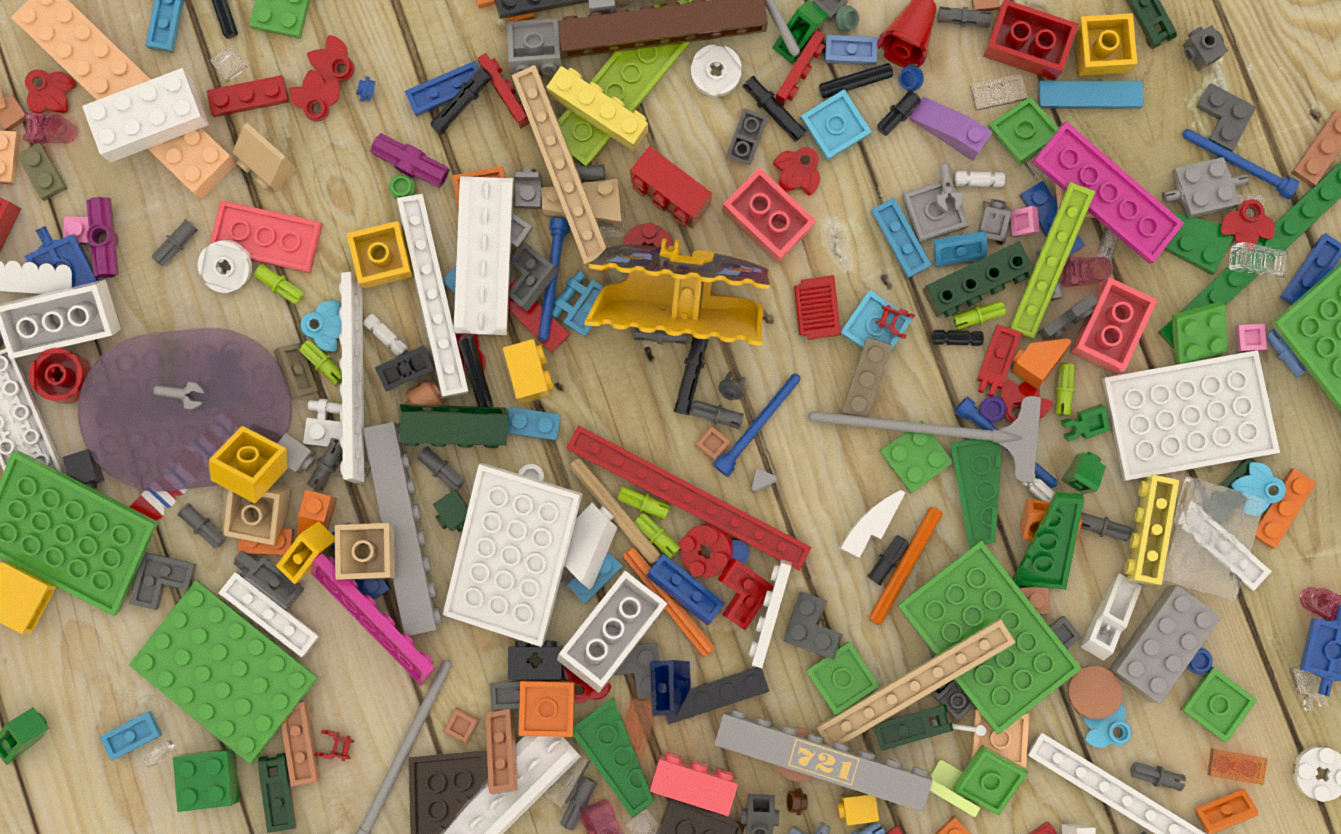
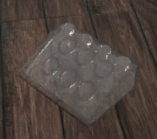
[1162,477,1266,601]

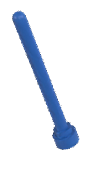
[1182,129,1300,200]
[538,218,570,342]
[712,373,801,477]
[954,396,1057,488]

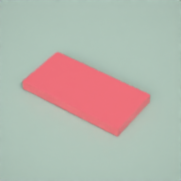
[209,200,323,273]

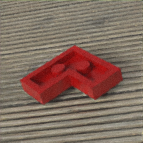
[717,557,774,630]

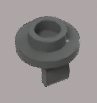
[718,371,745,400]

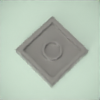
[902,178,968,243]

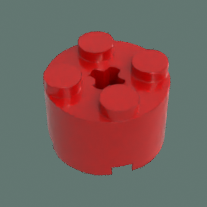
[29,348,93,404]

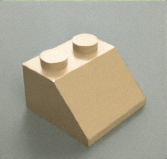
[232,123,297,192]
[223,484,291,545]
[335,523,395,580]

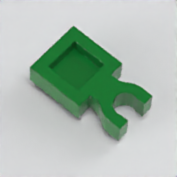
[1061,404,1110,441]

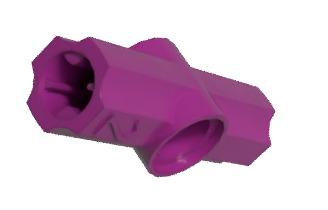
[370,133,450,189]
[86,197,119,278]

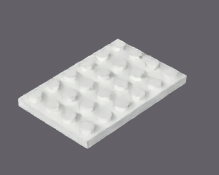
[1102,350,1280,481]
[443,463,582,647]

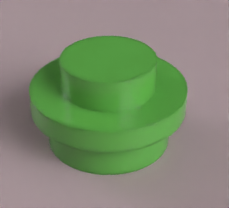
[389,175,415,199]

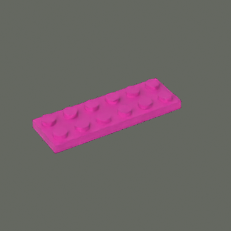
[1031,121,1184,264]
[311,553,435,686]

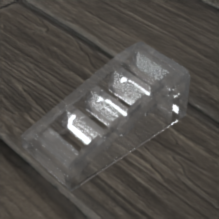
[1229,242,1288,277]

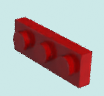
[775,30,826,107]
[477,53,529,129]
[207,75,289,117]

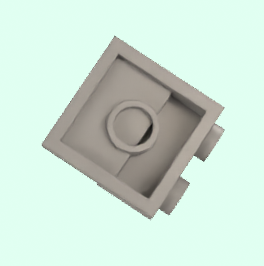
[507,18,562,76]

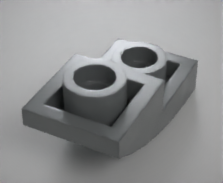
[726,108,768,165]
[931,679,974,721]

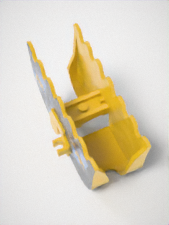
[584,238,770,346]

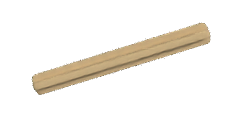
[569,458,661,564]

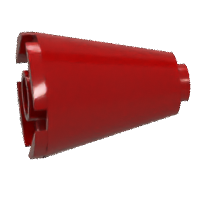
[877,0,937,68]

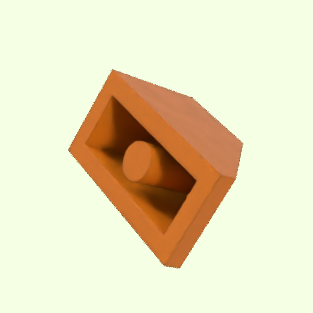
[1012,338,1072,389]
[297,490,337,537]

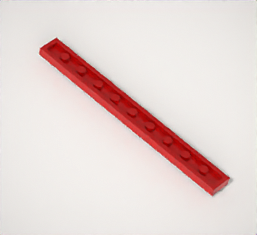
[566,425,812,571]

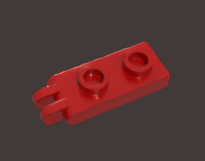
[976,324,1022,397]

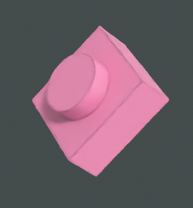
[1010,206,1040,238]
[63,217,91,245]
[1235,324,1267,352]

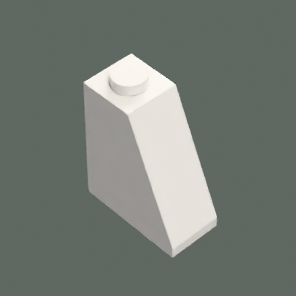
[564,503,617,590]

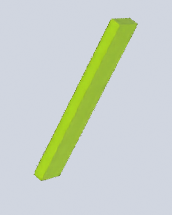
[1009,182,1095,339]

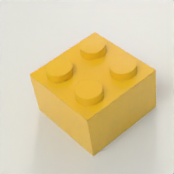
[1074,13,1137,76]
[347,221,414,289]
[503,339,554,404]
[209,426,288,504]

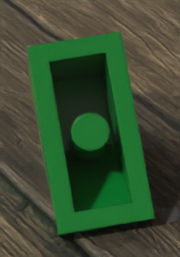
[772,0,829,63]
[1061,452,1106,494]
[0,707,49,765]

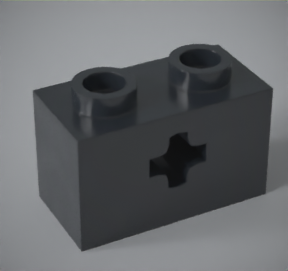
[375,345,435,391]
[508,641,563,680]

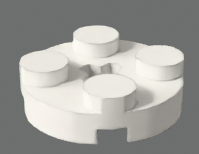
[691,45,742,98]
[198,240,252,293]
[1293,747,1341,802]

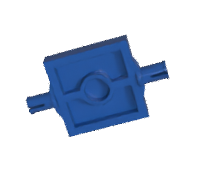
[24,226,99,287]
[1300,605,1341,697]

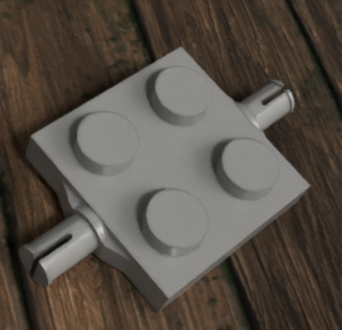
[1162,157,1249,219]

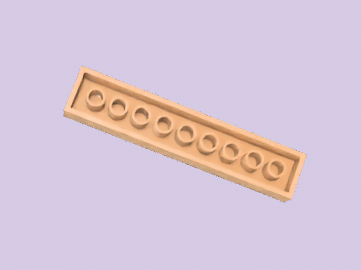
[11,0,237,200]

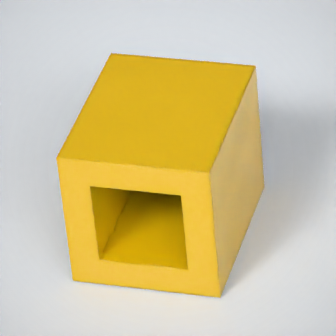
[837,792,879,825]

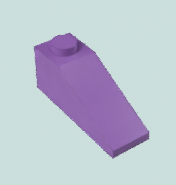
[909,97,992,161]

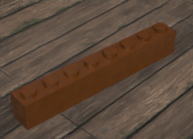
[557,0,768,59]

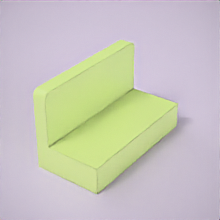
[930,760,980,817]

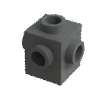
[1182,25,1228,71]
[741,794,779,834]

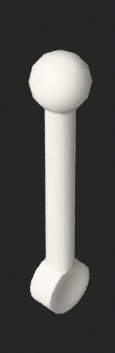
[931,719,987,736]

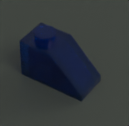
[650,660,691,716]

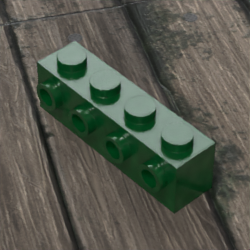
[923,241,1034,318]
[398,404,509,448]

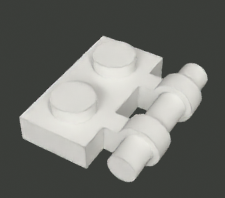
[303,399,343,448]

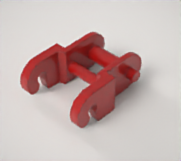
[875,305,915,339]
[316,729,355,762]

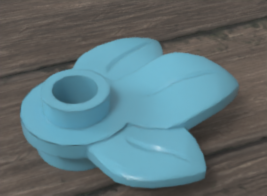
[300,301,342,352]
[1231,462,1286,515]
[1083,704,1131,748]

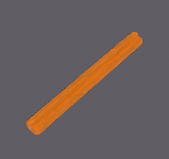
[869,507,943,625]
[623,548,714,657]

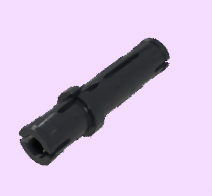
[430,66,493,134]
[742,75,807,142]
[673,337,709,416]

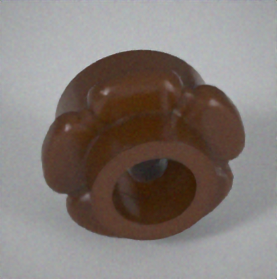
[786,788,808,815]

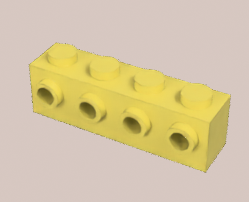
[546,66,648,152]
[1125,475,1179,586]

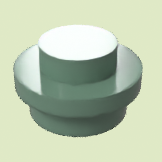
[836,5,859,32]

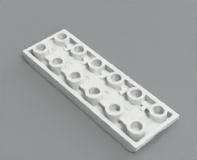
[454,176,513,335]
[0,348,66,474]
[444,736,581,834]

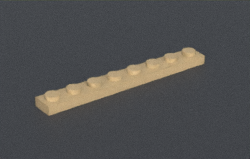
[512,65,607,266]
[816,618,1016,745]

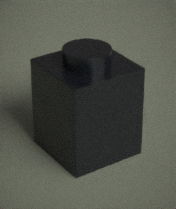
[62,449,105,489]

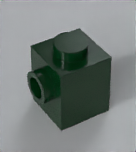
[432,489,468,532]

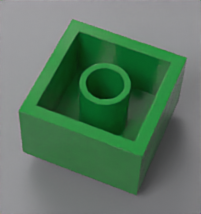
[173,748,240,812]

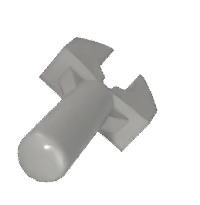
[935,163,963,213]
[153,382,206,409]

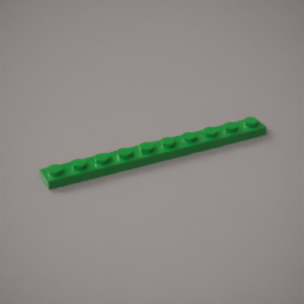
[1158,161,1341,349]

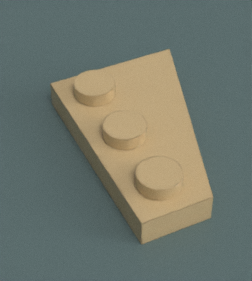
[541,179,622,227]

